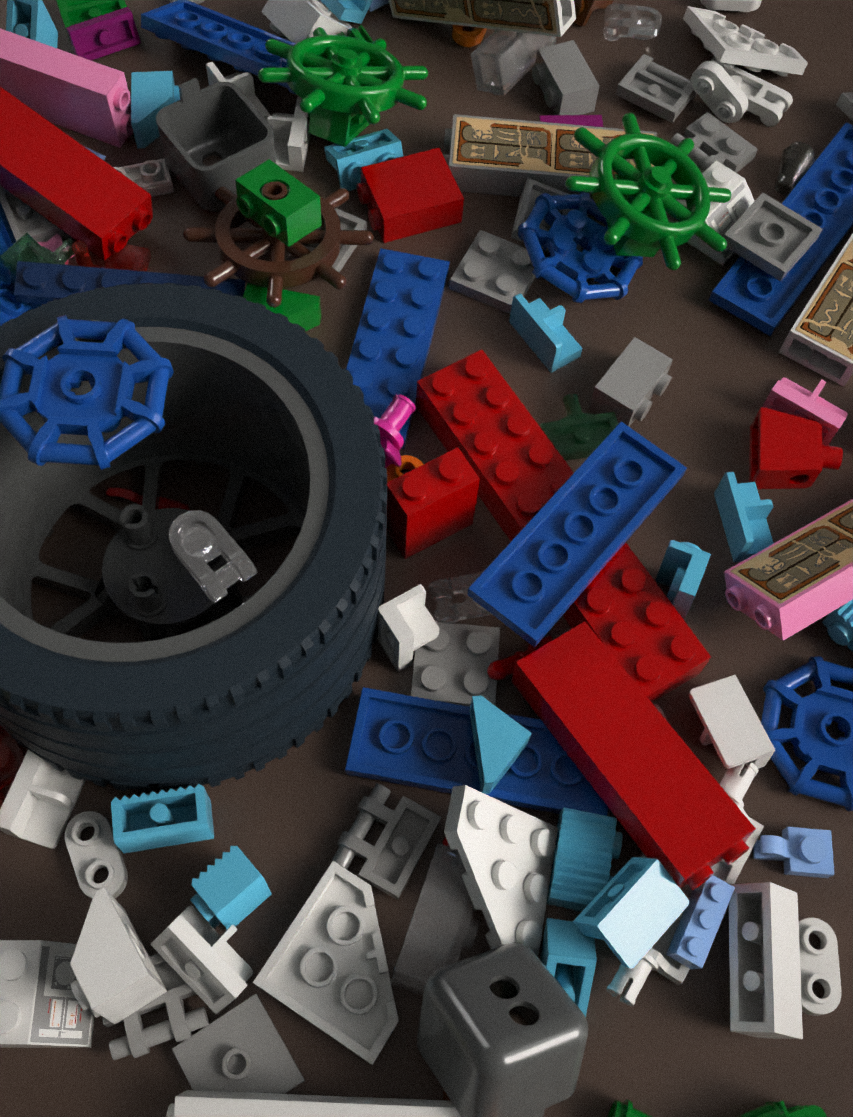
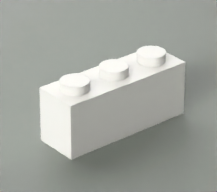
[729,882,803,1039]

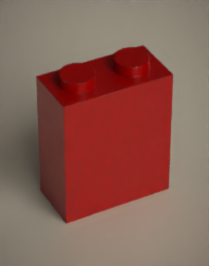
[357,147,464,243]
[386,447,480,559]

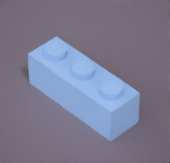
[666,875,735,969]

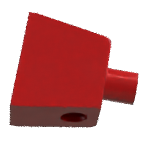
[749,407,843,489]

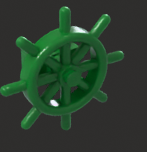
[258,27,428,147]
[565,113,731,270]

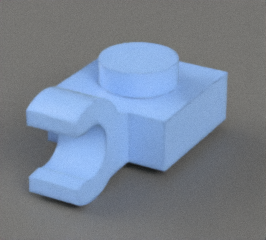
[753,827,834,878]

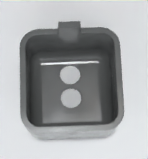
[156,78,277,212]
[417,943,588,1117]

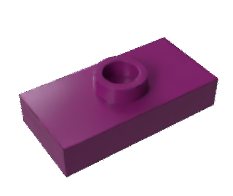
[66,7,141,61]

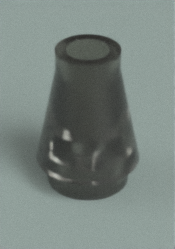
[774,142,815,195]

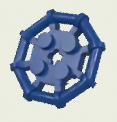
[518,192,643,304]
[0,315,174,470]
[761,656,853,811]

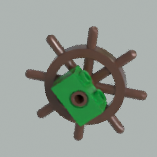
[183,159,374,308]

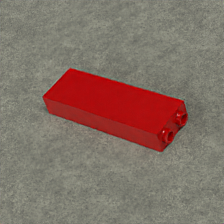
[0,87,153,261]
[512,621,756,890]

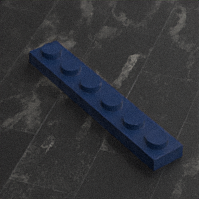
[14,261,245,304]

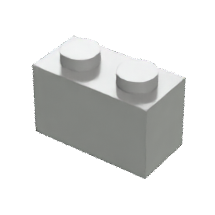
[532,40,600,115]
[589,337,673,427]

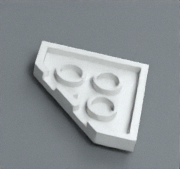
[683,6,808,76]
[444,785,558,957]
[253,861,399,1066]

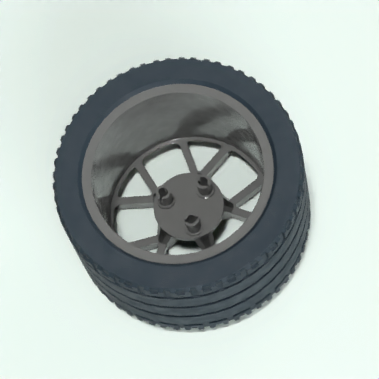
[0,283,387,793]

